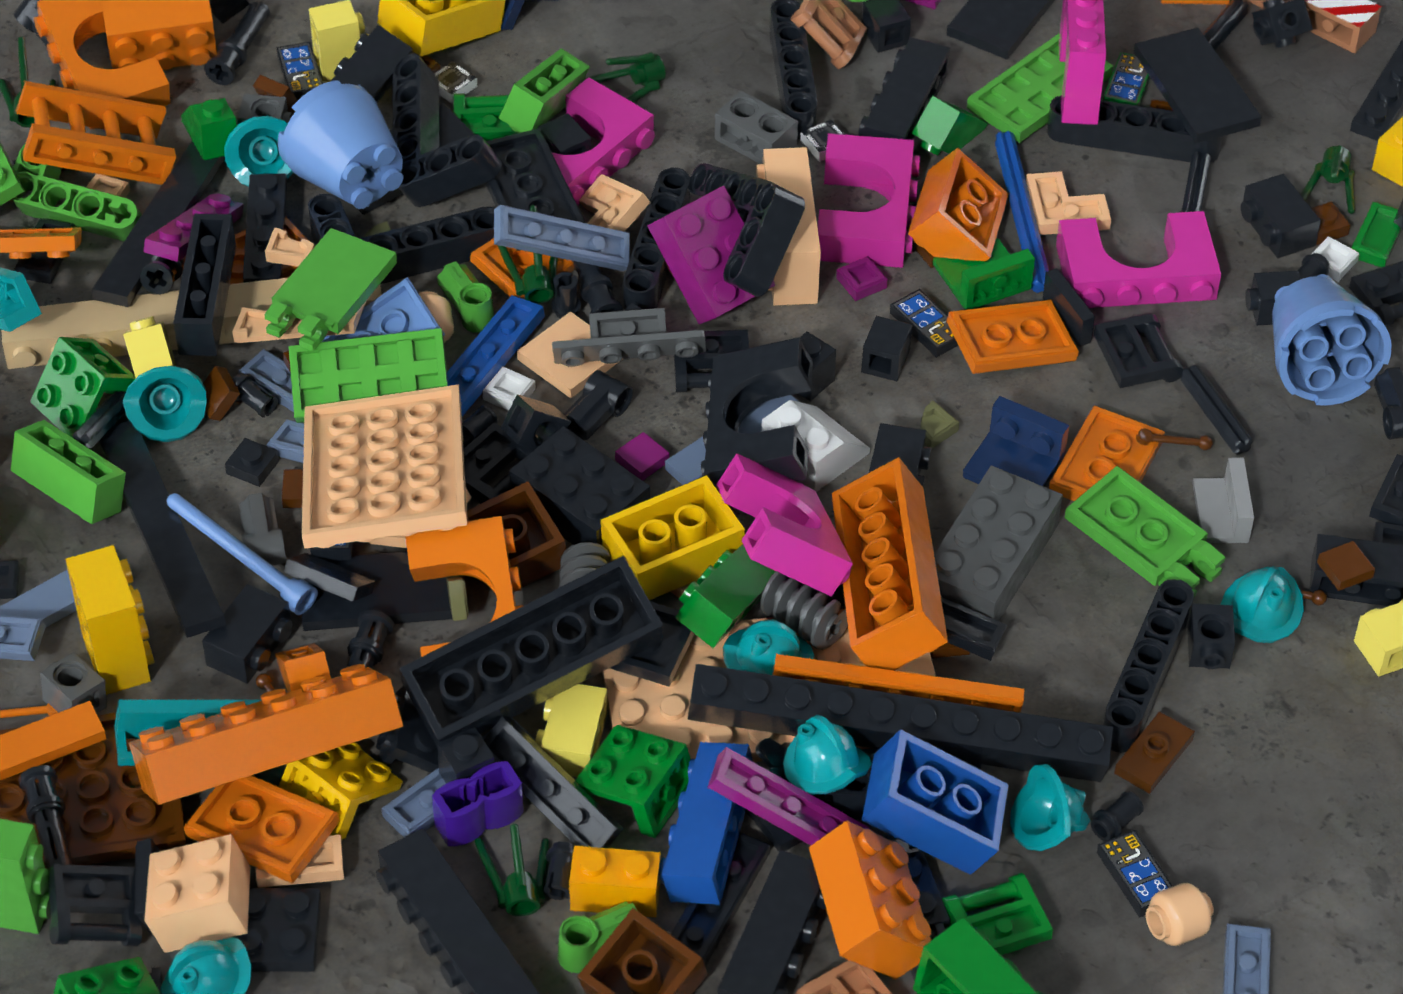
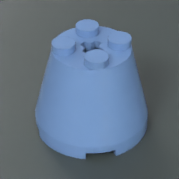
[278,80,403,209]
[1272,274,1392,406]

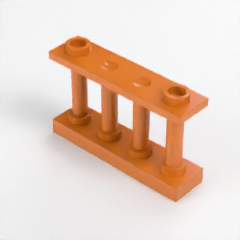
[16,81,176,185]

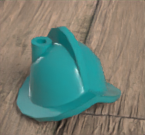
[224,116,294,187]
[123,366,207,442]
[1221,566,1304,643]
[723,619,814,675]
[783,715,872,794]
[1010,764,1091,851]
[161,937,252,994]

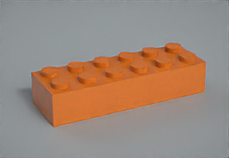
[831,457,948,671]
[129,664,403,805]

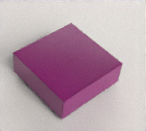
[836,256,888,301]
[615,432,670,481]

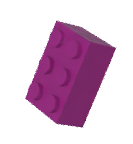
[647,186,776,325]

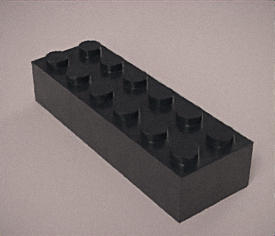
[400,556,663,747]

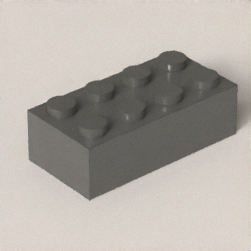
[934,465,1063,621]

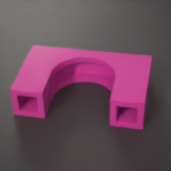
[1059,0,1106,125]
[552,77,655,206]
[817,133,920,268]
[1056,211,1221,308]
[716,453,853,597]

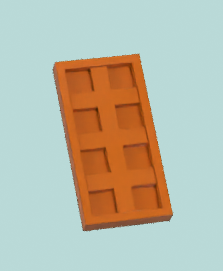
[0,227,82,259]

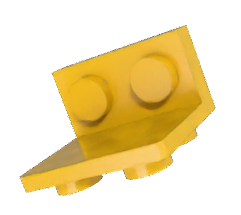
[279,742,403,840]

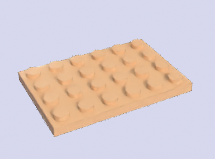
[302,385,467,549]

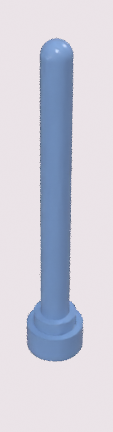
[167,493,318,615]

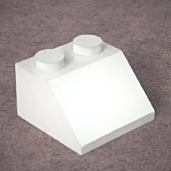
[762,400,870,492]

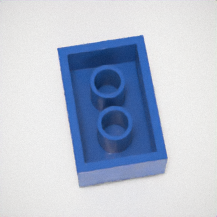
[862,729,1008,875]

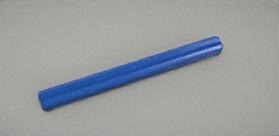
[995,131,1049,293]

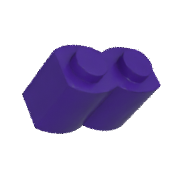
[432,761,523,847]

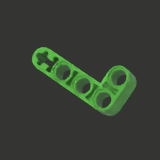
[11,144,142,241]

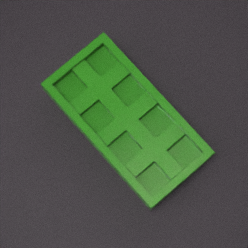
[967,33,1113,143]
[289,328,448,423]

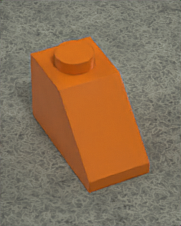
[275,643,331,692]

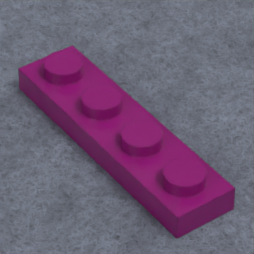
[144,194,244,262]
[708,747,871,845]

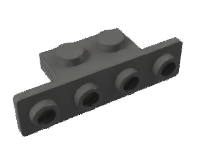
[552,308,706,367]

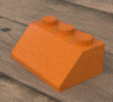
[908,148,1009,262]

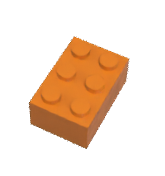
[101,0,217,70]
[809,820,931,980]

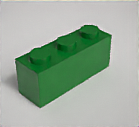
[675,544,776,648]

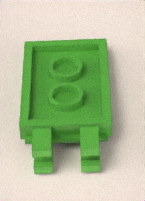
[265,228,397,351]
[1064,466,1226,598]

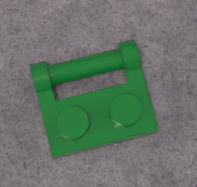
[454,93,518,141]
[942,873,1053,955]

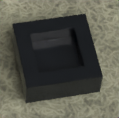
[225,438,280,487]

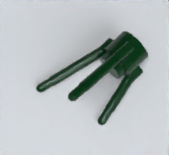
[0,36,56,128]
[584,52,666,103]
[1300,145,1355,214]
[497,205,558,304]
[474,824,550,917]

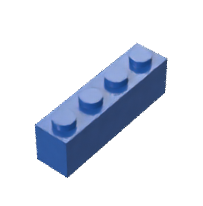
[659,742,754,905]

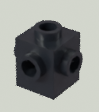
[1251,0,1313,48]

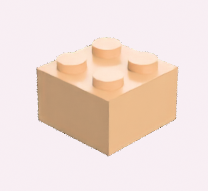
[145,834,250,953]

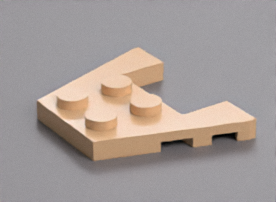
[233,228,367,343]

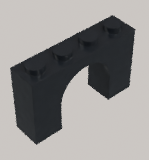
[701,337,813,492]

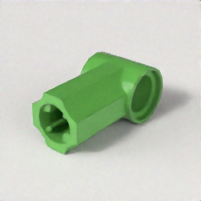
[437,261,495,333]
[558,901,638,973]

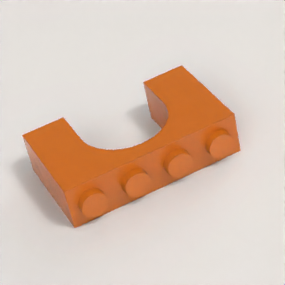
[34,0,170,130]
[405,516,524,657]

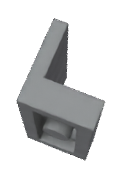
[1192,458,1254,543]

